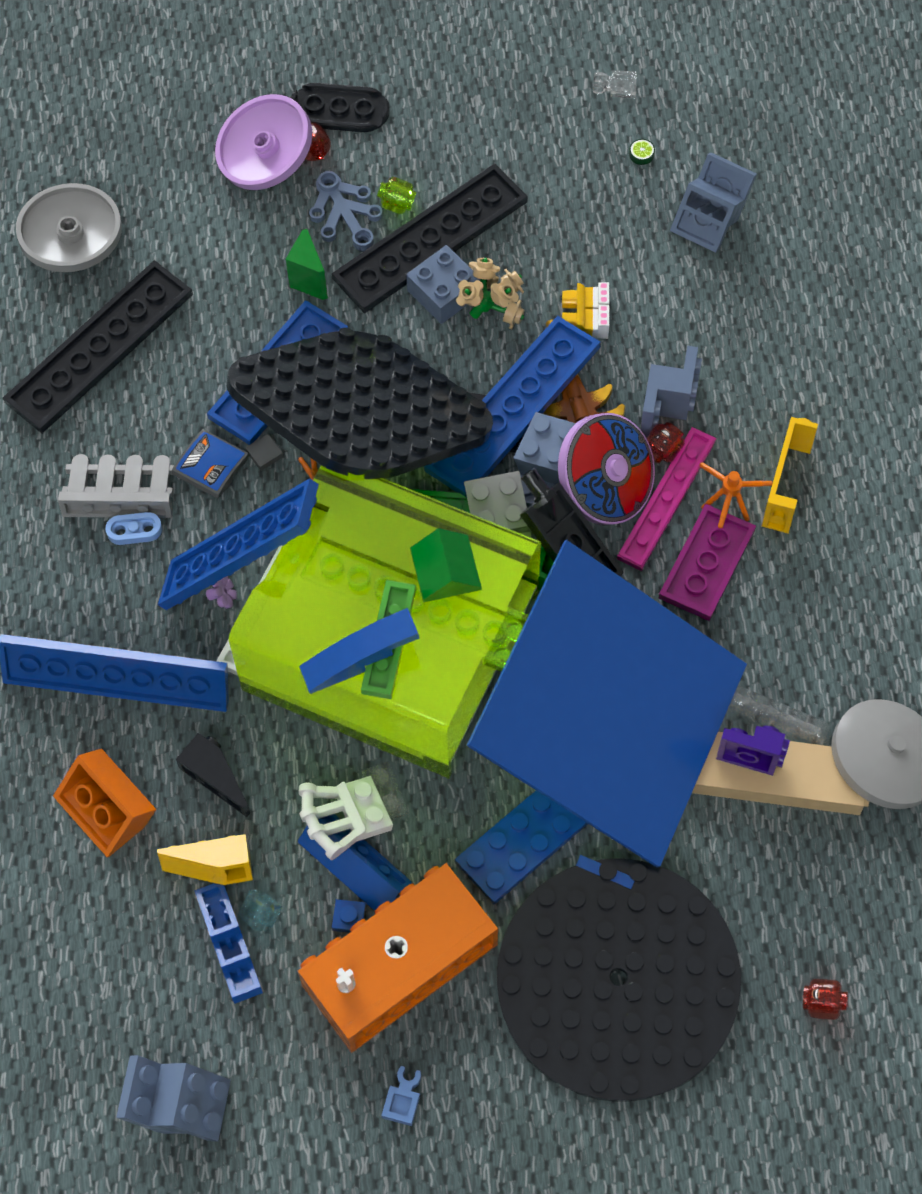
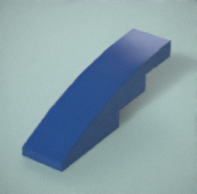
[299,608,420,694]
[194,883,263,1004]

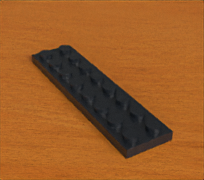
[332,163,528,314]
[3,260,193,434]

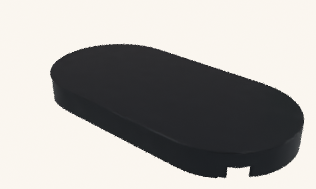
[290,83,390,132]

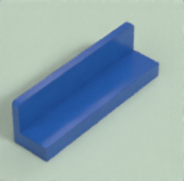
[298,814,413,911]

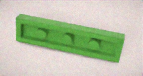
[361,580,416,699]

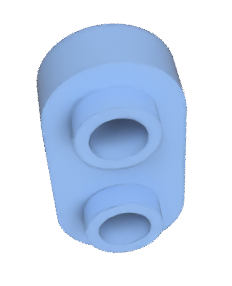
[105,512,162,545]

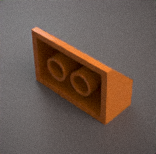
[53,748,157,858]

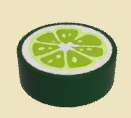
[629,139,655,165]

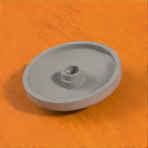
[16,183,122,272]
[831,699,922,809]

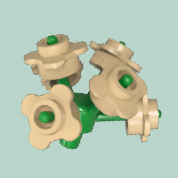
[456,258,525,330]

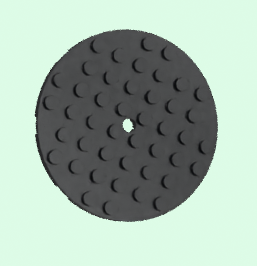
[497,858,741,1102]

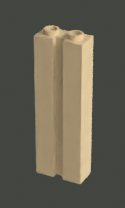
[692,732,869,815]

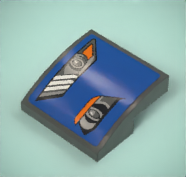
[171,429,249,499]

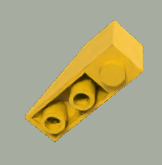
[157,834,253,885]

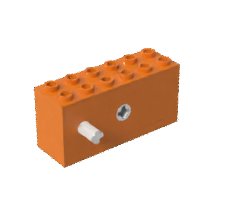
[298,863,498,1053]

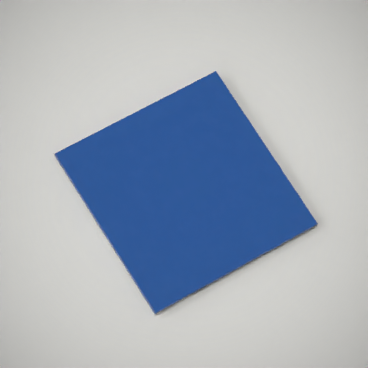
[466,540,747,867]

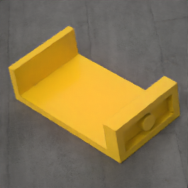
[761,417,818,533]

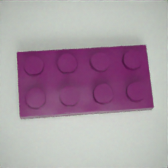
[658,504,756,621]

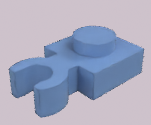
[381,1066,421,1126]

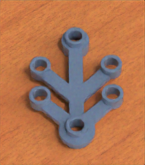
[309,171,383,251]

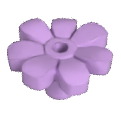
[206,576,237,609]

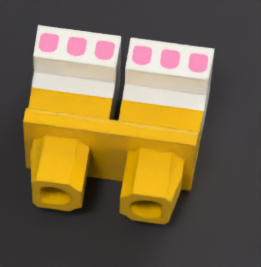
[562,282,609,339]

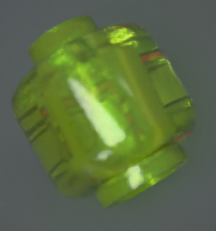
[377,176,417,214]

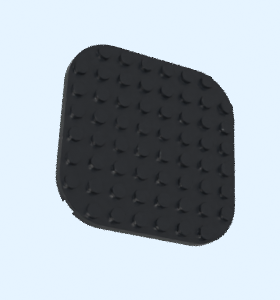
[227,328,493,480]

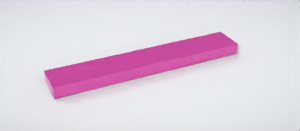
[617,427,716,571]

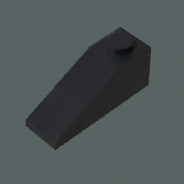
[176,733,250,817]

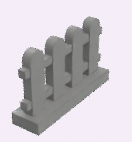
[58,454,174,518]

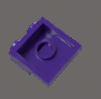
[716,726,790,776]

